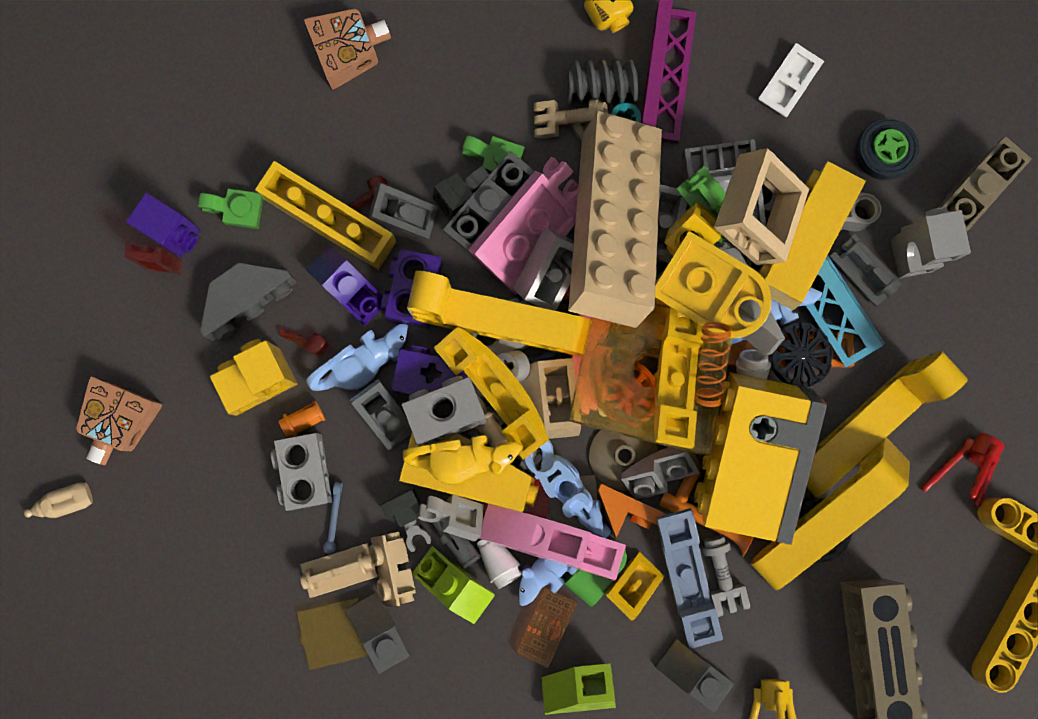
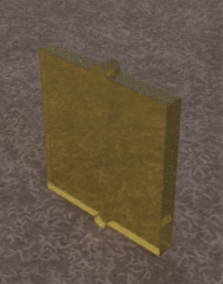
[297,597,368,670]

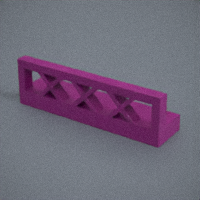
[640,0,696,144]

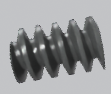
[567,59,638,104]

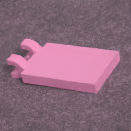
[468,157,578,295]

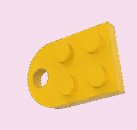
[655,231,772,338]

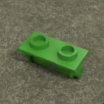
[676,166,727,244]

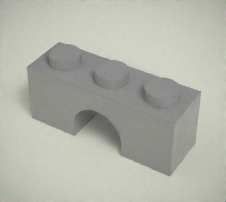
[890,207,971,278]

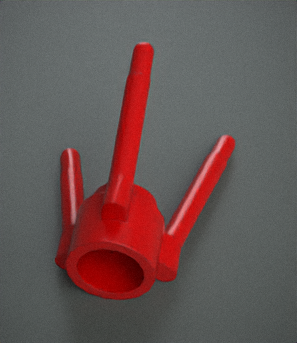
[921,433,1005,506]

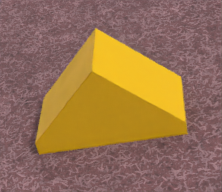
[604,552,665,621]

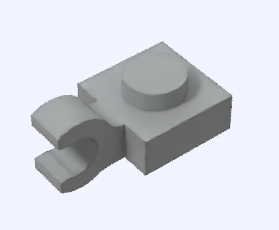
[418,494,484,542]

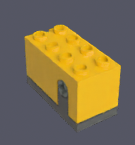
[694,372,827,545]

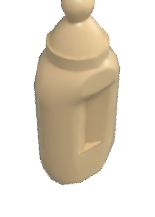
[24,482,93,518]

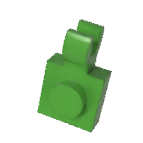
[462,136,525,174]
[198,189,263,229]

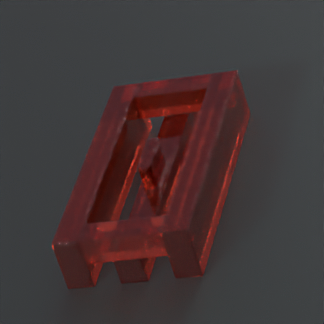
[124,243,182,275]

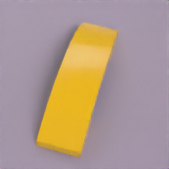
[654,306,704,449]
[434,327,549,460]

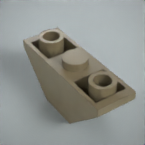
[939,136,1032,232]

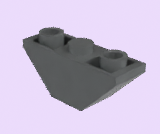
[443,151,534,253]
[200,263,297,341]

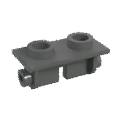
[829,234,901,307]

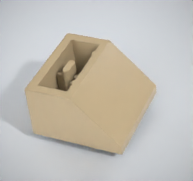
[520,358,581,439]

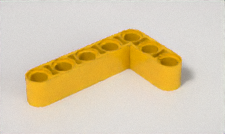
[407,271,591,356]
[806,351,968,497]
[750,437,910,591]
[971,498,1038,693]

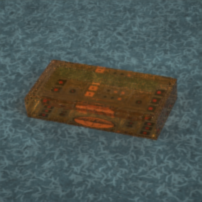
[516,587,577,668]

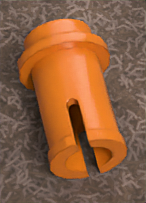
[278,400,326,438]

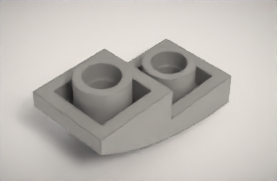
[621,445,700,500]

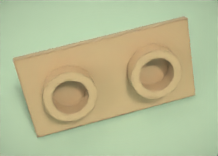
[369,531,416,607]
[300,543,378,598]

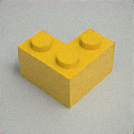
[210,339,298,416]

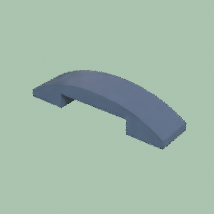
[656,508,723,649]

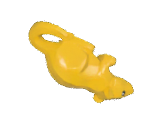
[403,435,523,485]

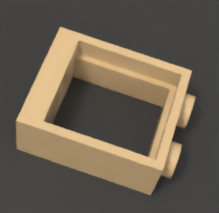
[714,148,809,266]

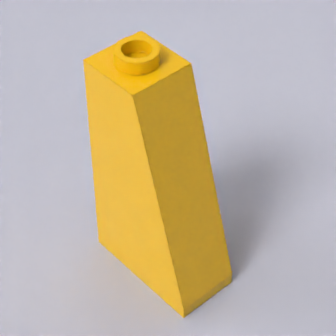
[399,433,539,512]

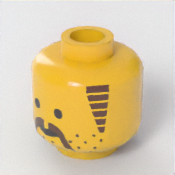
[584,0,634,33]

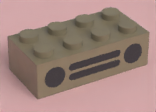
[840,578,928,719]

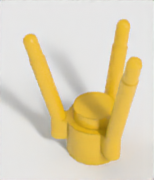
[749,679,796,719]

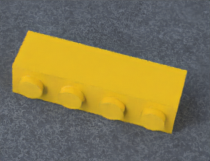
[255,161,396,270]
[758,161,866,310]

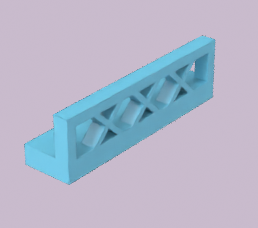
[806,255,885,367]

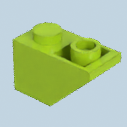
[412,546,495,624]
[541,663,616,715]

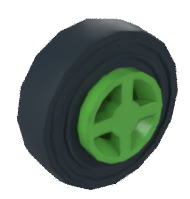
[855,119,919,180]

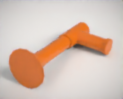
[659,474,754,557]

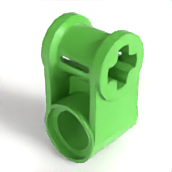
[564,539,627,607]

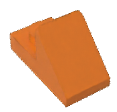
[596,484,666,538]

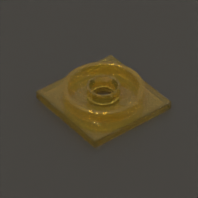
[568,297,732,456]

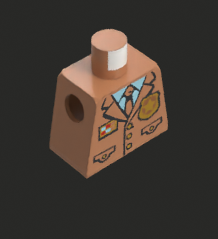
[304,9,391,90]
[76,376,163,465]

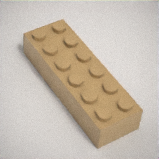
[568,111,662,328]

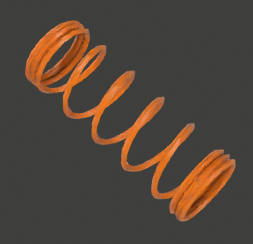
[694,322,732,407]

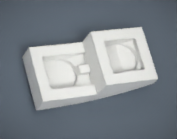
[758,43,824,118]

